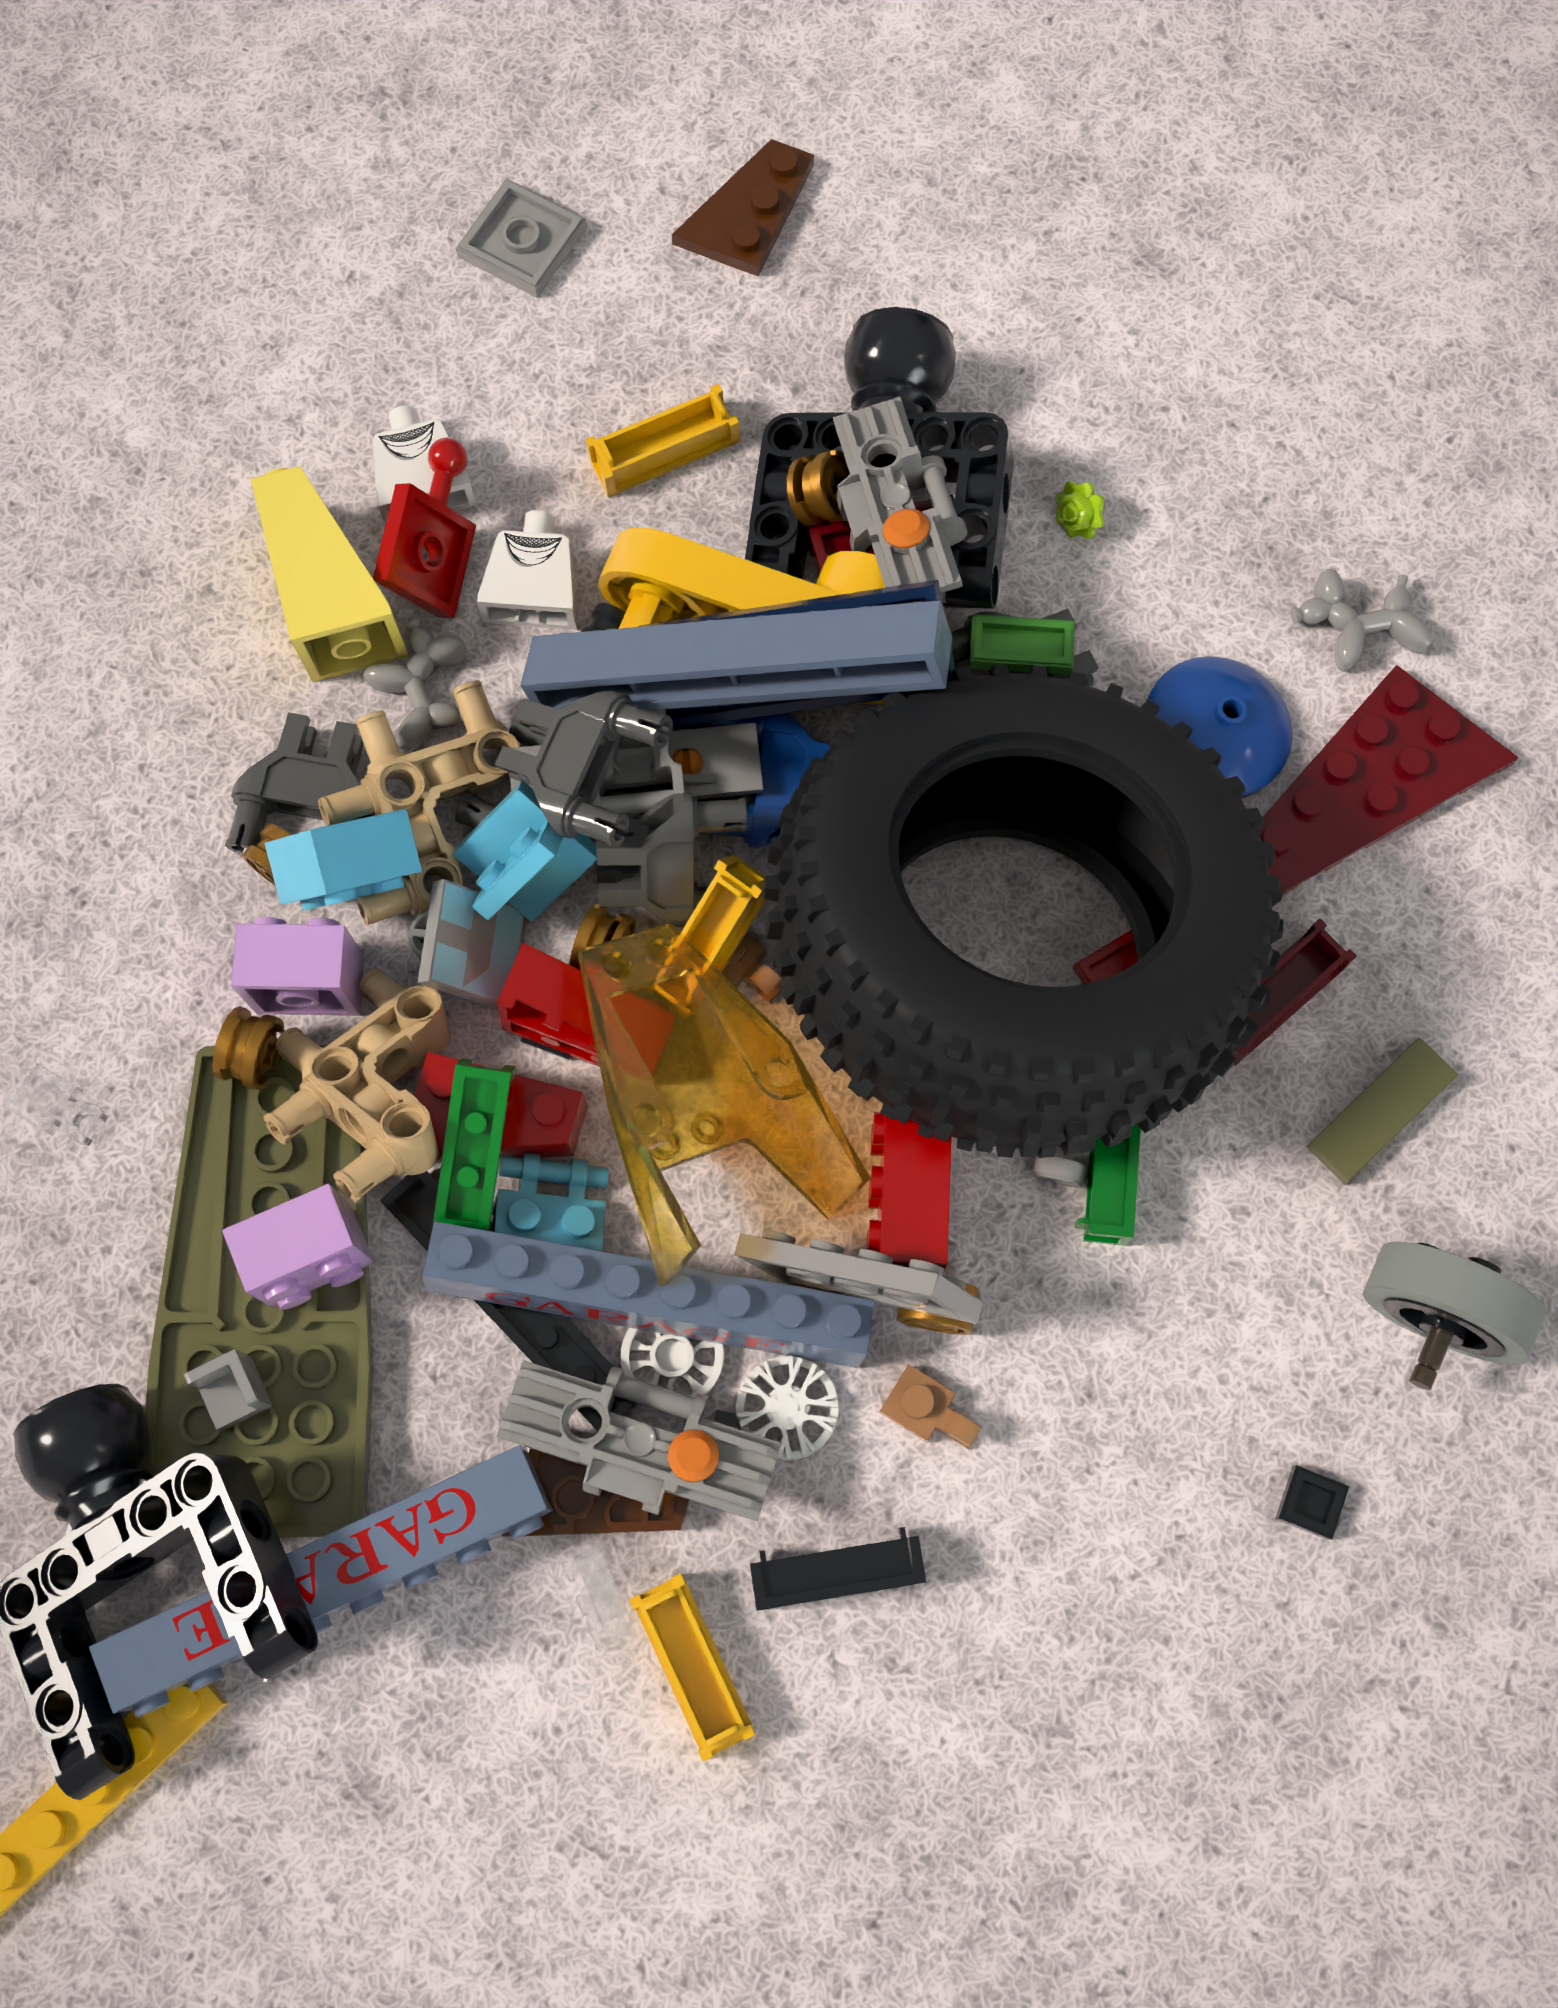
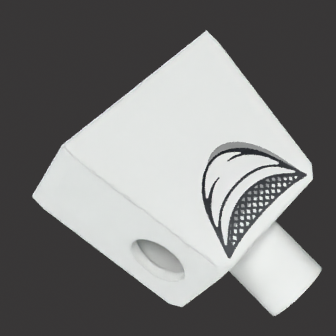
[372,405,476,525]
[477,510,578,630]

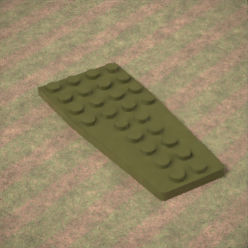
[142,1045,373,1538]

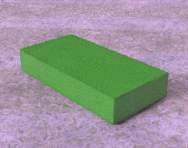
[969,614,1075,675]

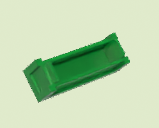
[433,1058,516,1231]
[1075,1124,1141,1246]

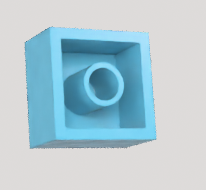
[265,809,422,911]

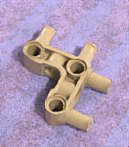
[318,680,520,926]
[264,968,450,1203]

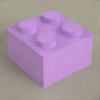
[231,917,365,1016]
[222,1183,375,1310]

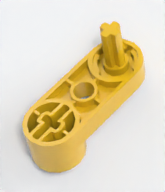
[598,528,885,705]

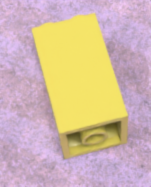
[250,466,409,682]

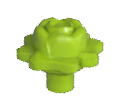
[1055,481,1105,539]

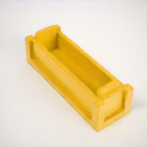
[585,384,740,497]
[641,854,766,1019]
[629,1573,756,1762]

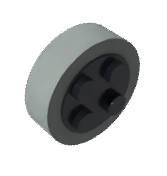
[1362,1242,1547,1390]

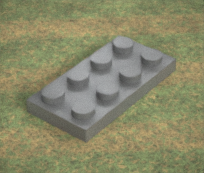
[734,1230,983,1324]

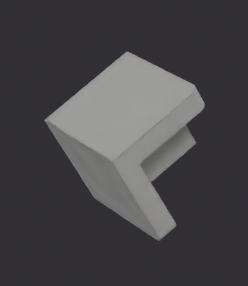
[184,1349,273,1432]

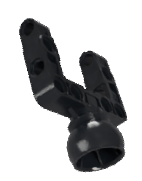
[745,307,1014,609]
[0,1384,318,1800]

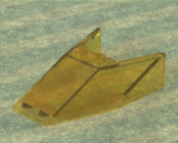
[578,923,871,1287]

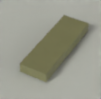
[1306,1037,1459,1185]

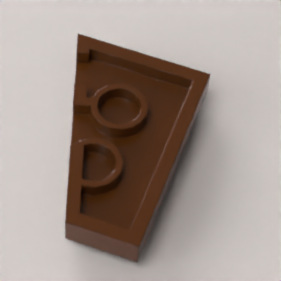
[671,139,814,277]
[502,1448,690,1537]

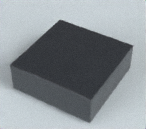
[1275,1465,1349,1540]

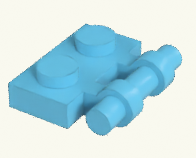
[492,1152,609,1251]

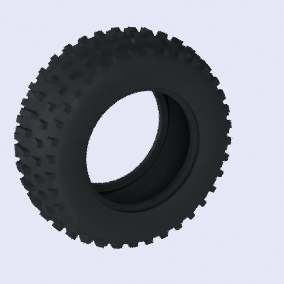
[764,664,1284,1158]

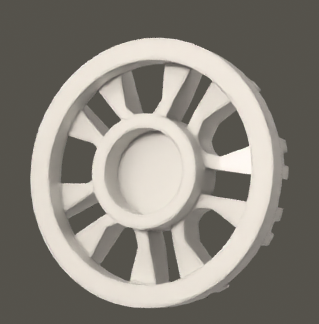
[621,1328,724,1398]
[736,1356,839,1461]

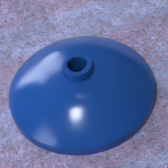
[1146,656,1292,798]

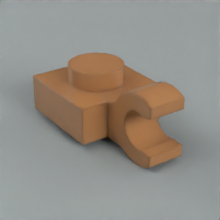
[718,932,783,1004]
[880,1364,981,1450]

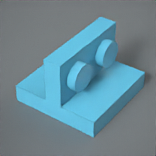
[453,780,597,922]

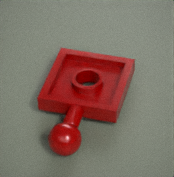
[373,437,476,618]

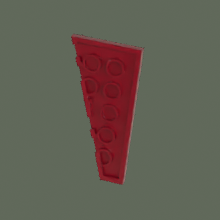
[1257,665,1519,896]

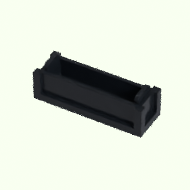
[750,1527,927,1611]

